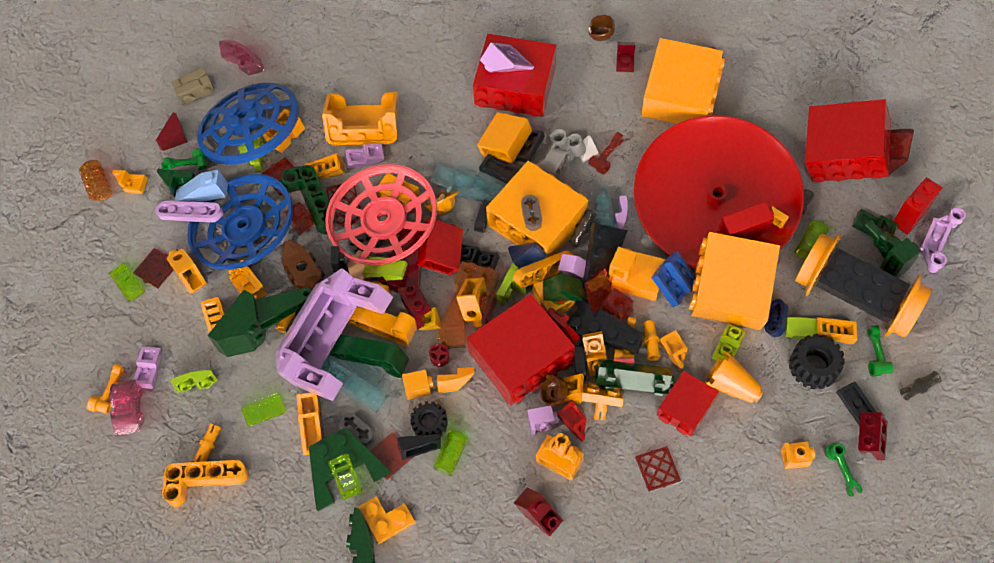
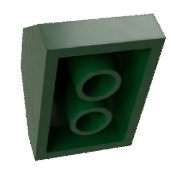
[207,287,312,357]

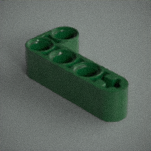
[280,165,336,235]
[329,334,409,378]

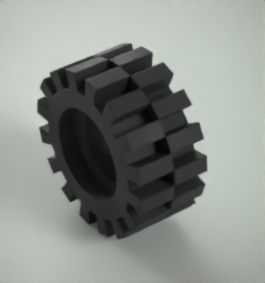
[410,401,448,437]

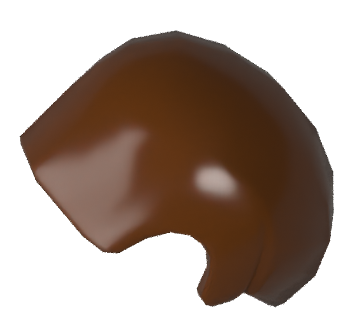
[588,15,615,41]
[540,374,568,406]

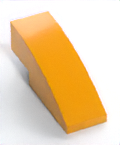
[296,393,323,455]

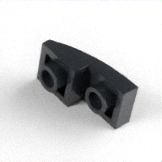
[460,245,500,273]

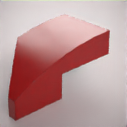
[547,307,580,343]
[557,401,586,442]

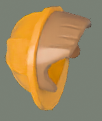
[425,190,459,215]

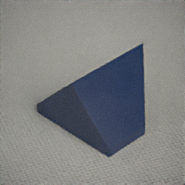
[508,243,547,275]

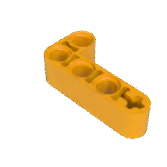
[347,306,417,346]
[162,460,249,507]

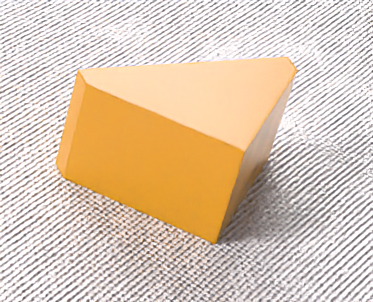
[563,373,584,404]

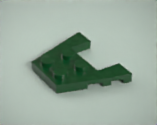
[309,427,391,512]

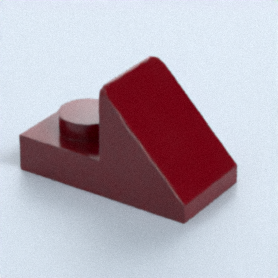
[616,42,635,72]

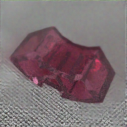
[219,40,264,75]
[109,379,144,436]

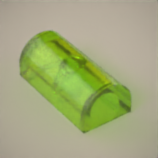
[794,220,829,259]
[433,430,468,476]

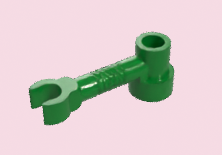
[161,148,209,170]
[867,325,893,377]
[824,443,862,497]

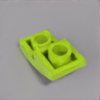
[363,257,407,281]
[785,317,826,340]
[711,323,746,361]
[170,370,218,393]

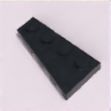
[582,223,628,302]
[566,300,644,354]

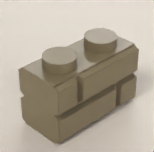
[171,68,214,105]

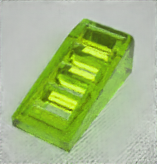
[109,262,145,302]
[328,453,363,500]

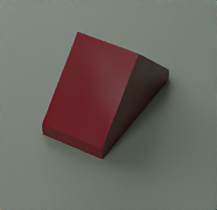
[156,112,187,151]

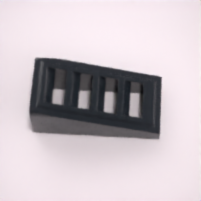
[397,434,441,460]

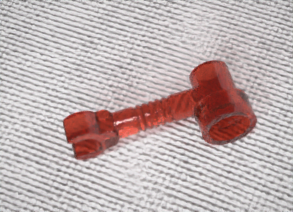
[588,132,624,175]

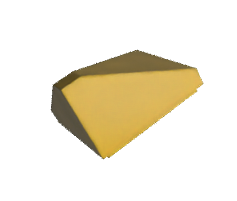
[419,307,442,330]

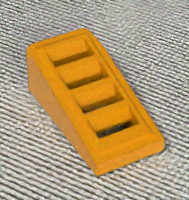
[304,153,345,179]
[201,297,225,333]
[816,317,858,344]

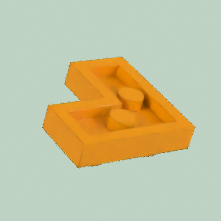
[358,496,415,544]

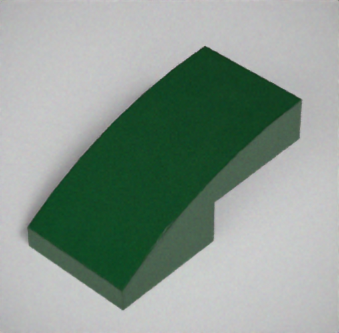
[852,209,898,236]

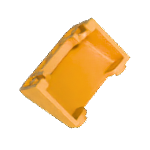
[322,92,399,146]

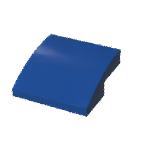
[651,251,696,307]

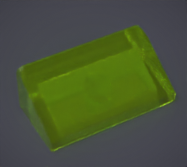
[241,392,286,427]

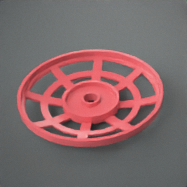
[325,164,437,265]

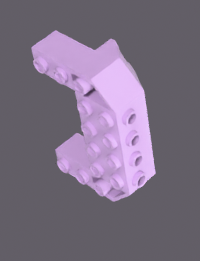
[275,269,393,401]

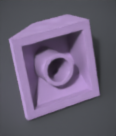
[480,42,534,72]

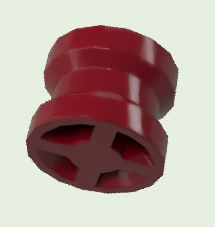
[429,343,450,367]

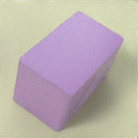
[558,254,586,279]

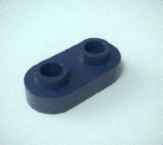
[765,299,788,337]

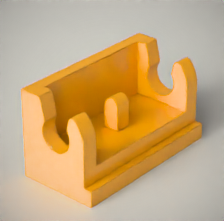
[228,259,267,299]

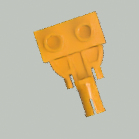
[536,433,584,481]

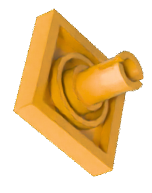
[581,382,624,420]

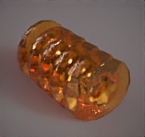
[79,160,112,201]

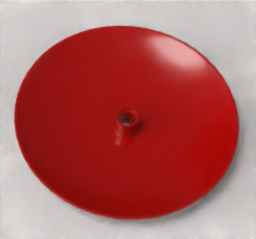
[634,115,804,268]

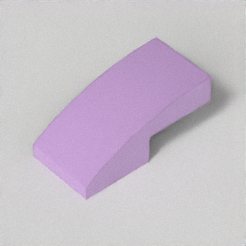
[344,143,384,169]
[614,195,628,229]
[132,347,161,389]

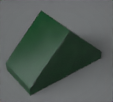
[543,273,582,301]

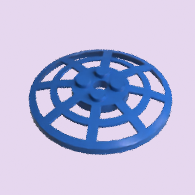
[197,83,299,165]
[187,174,293,270]

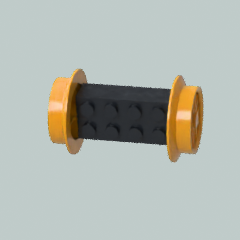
[795,233,933,338]

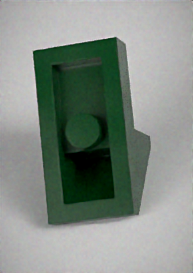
[157,169,195,197]

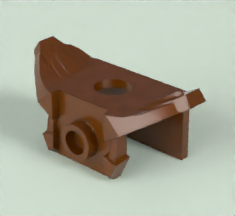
[281,239,325,290]

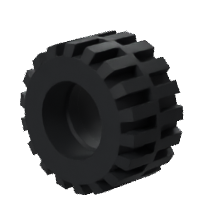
[789,334,845,389]

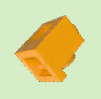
[780,441,815,469]

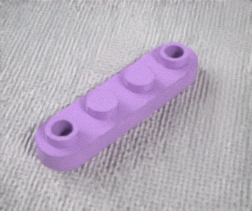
[155,201,223,222]

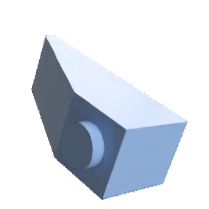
[175,170,228,202]

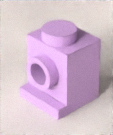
[527,405,559,435]

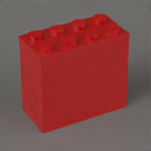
[473,33,557,117]
[805,99,891,183]
[467,294,575,406]

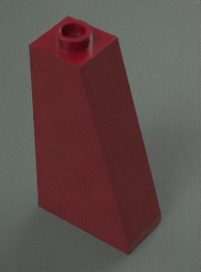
[380,228,421,293]

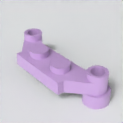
[919,207,966,273]

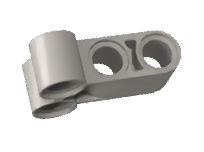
[540,129,586,181]

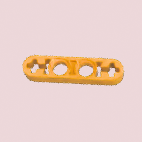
[513,250,574,288]

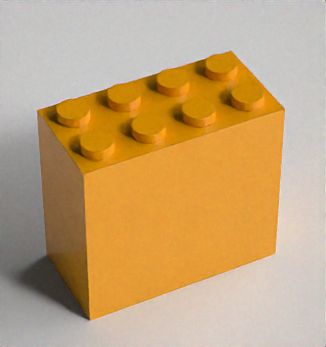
[641,38,725,124]
[486,161,588,258]
[689,232,780,330]

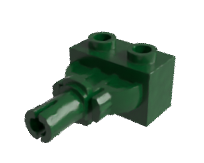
[863,220,921,278]

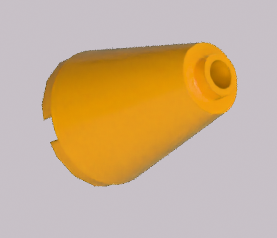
[704,351,763,403]

